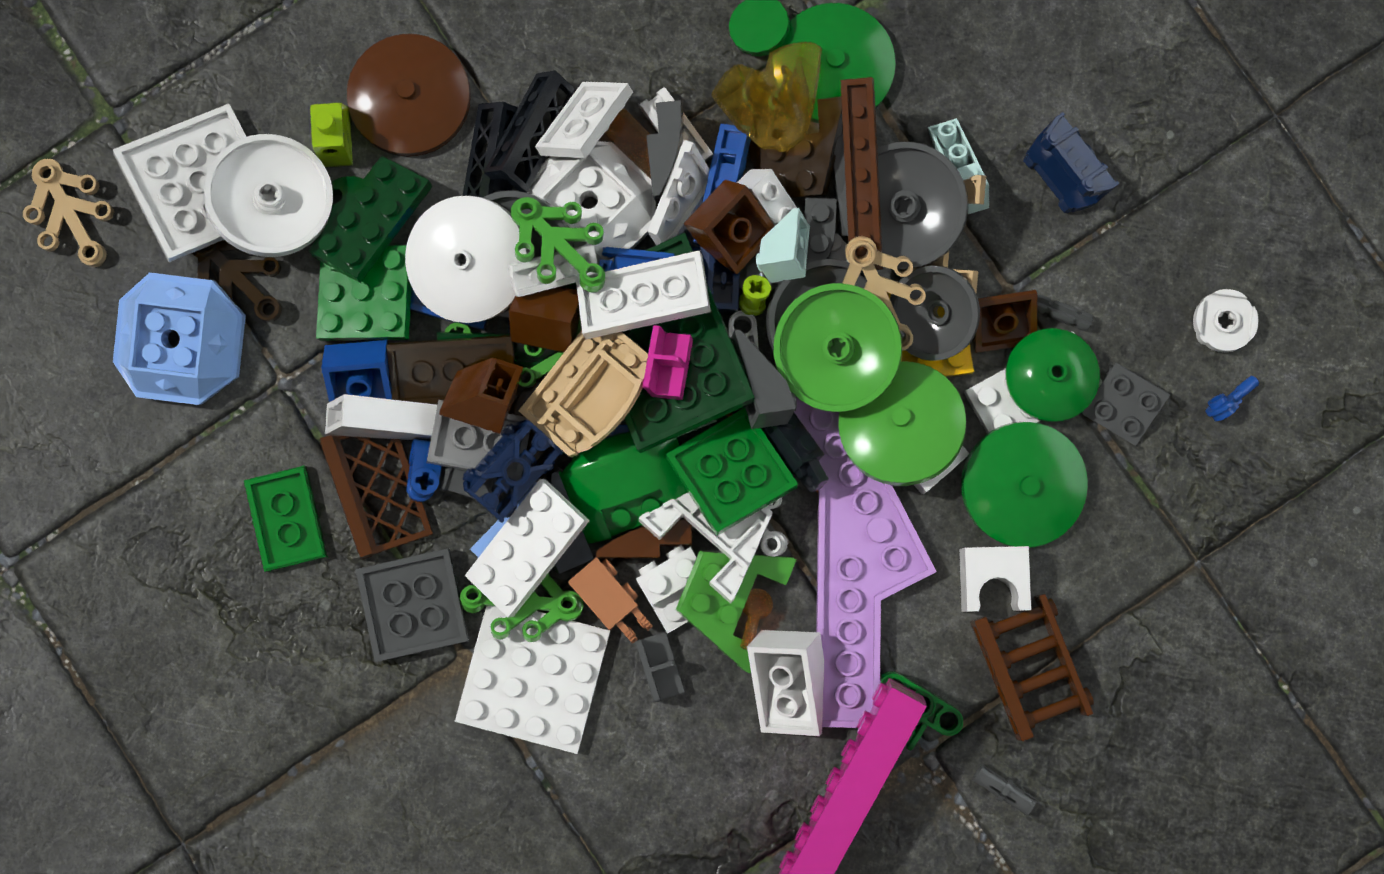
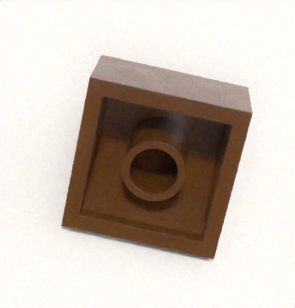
[683,180,775,275]

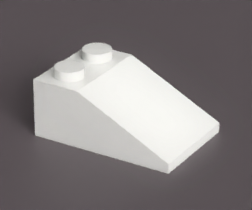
[747,630,824,736]

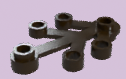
[192,240,282,322]

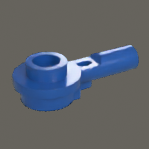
[1205,375,1259,421]

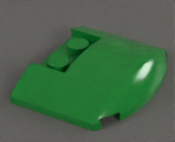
[558,431,688,543]

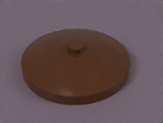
[347,34,471,157]

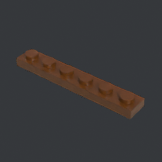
[841,77,883,271]

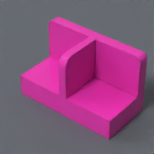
[643,325,693,400]

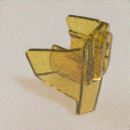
[712,42,822,152]

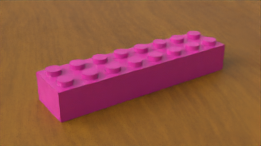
[779,678,927,874]

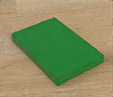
[244,465,328,572]

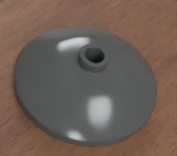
[890,265,980,361]

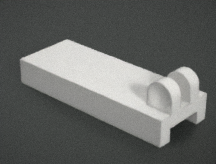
[508,244,598,297]

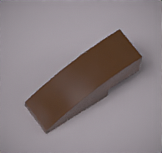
[596,519,692,558]

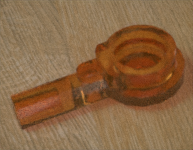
[740,588,773,650]

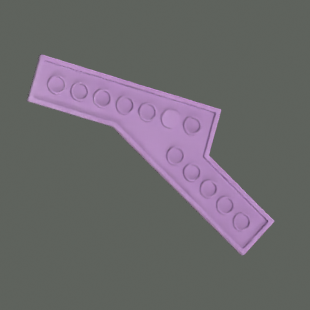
[777,370,937,728]

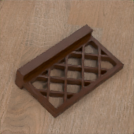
[320,435,433,560]

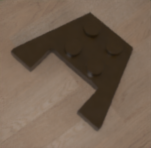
[734,96,843,198]

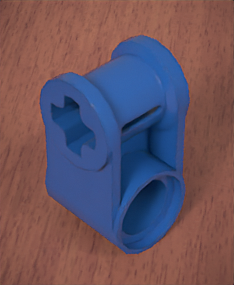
[406,438,442,502]

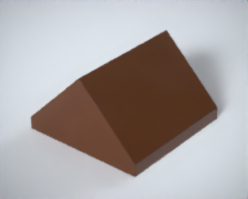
[509,287,580,352]
[973,290,1037,353]

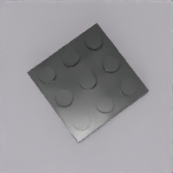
[355,548,469,662]

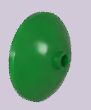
[1005,328,1100,422]

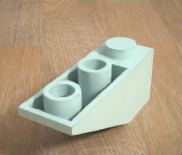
[928,118,989,214]

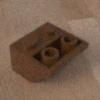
[439,357,523,434]

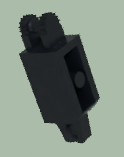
[761,413,829,493]

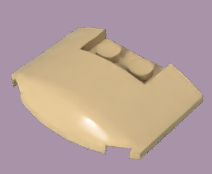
[519,330,648,457]

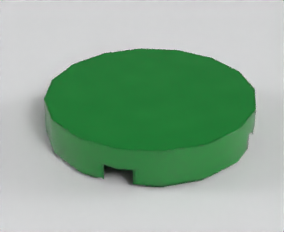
[729,0,791,57]

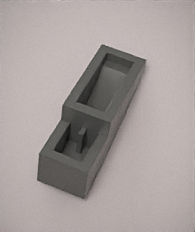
[647,100,684,203]

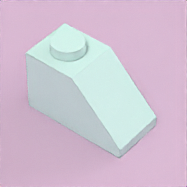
[756,208,810,283]

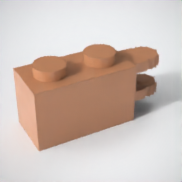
[568,557,653,644]

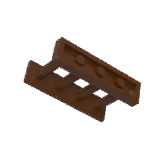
[970,594,1094,741]

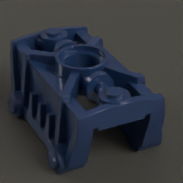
[1023,112,1119,213]
[462,420,563,523]

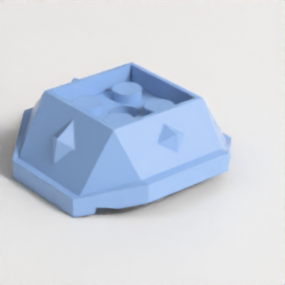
[113,272,246,405]

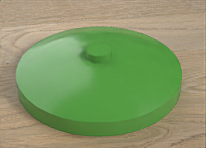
[774,283,902,412]
[838,361,966,486]

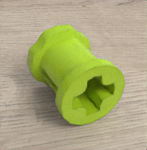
[739,275,771,316]

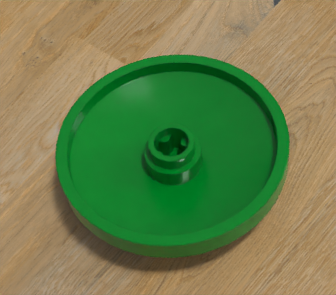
[773,3,895,123]
[961,422,1088,547]

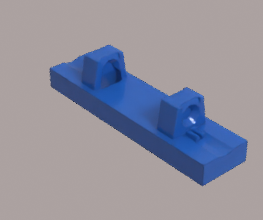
[693,124,753,246]

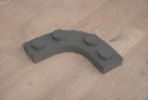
[739,198,837,291]

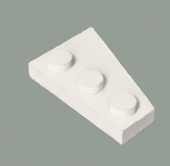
[647,140,710,245]

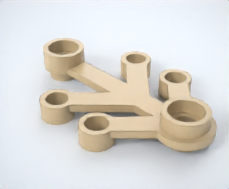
[23,159,114,267]
[842,236,926,351]

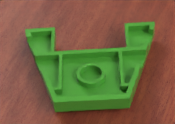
[676,551,797,674]

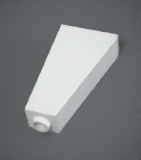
[325,394,437,441]

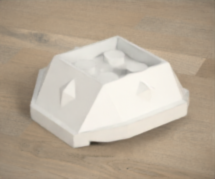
[527,141,656,265]

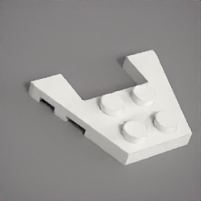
[639,493,773,604]

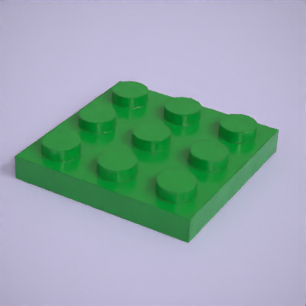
[316,245,411,341]
[666,408,798,536]

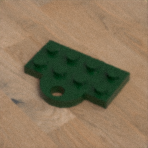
[309,156,433,283]

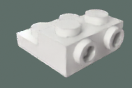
[636,545,697,634]

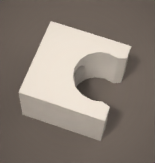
[959,546,1031,612]

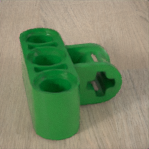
[880,671,963,751]

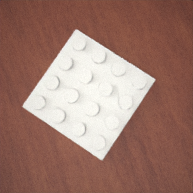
[113,104,246,262]
[455,605,610,754]

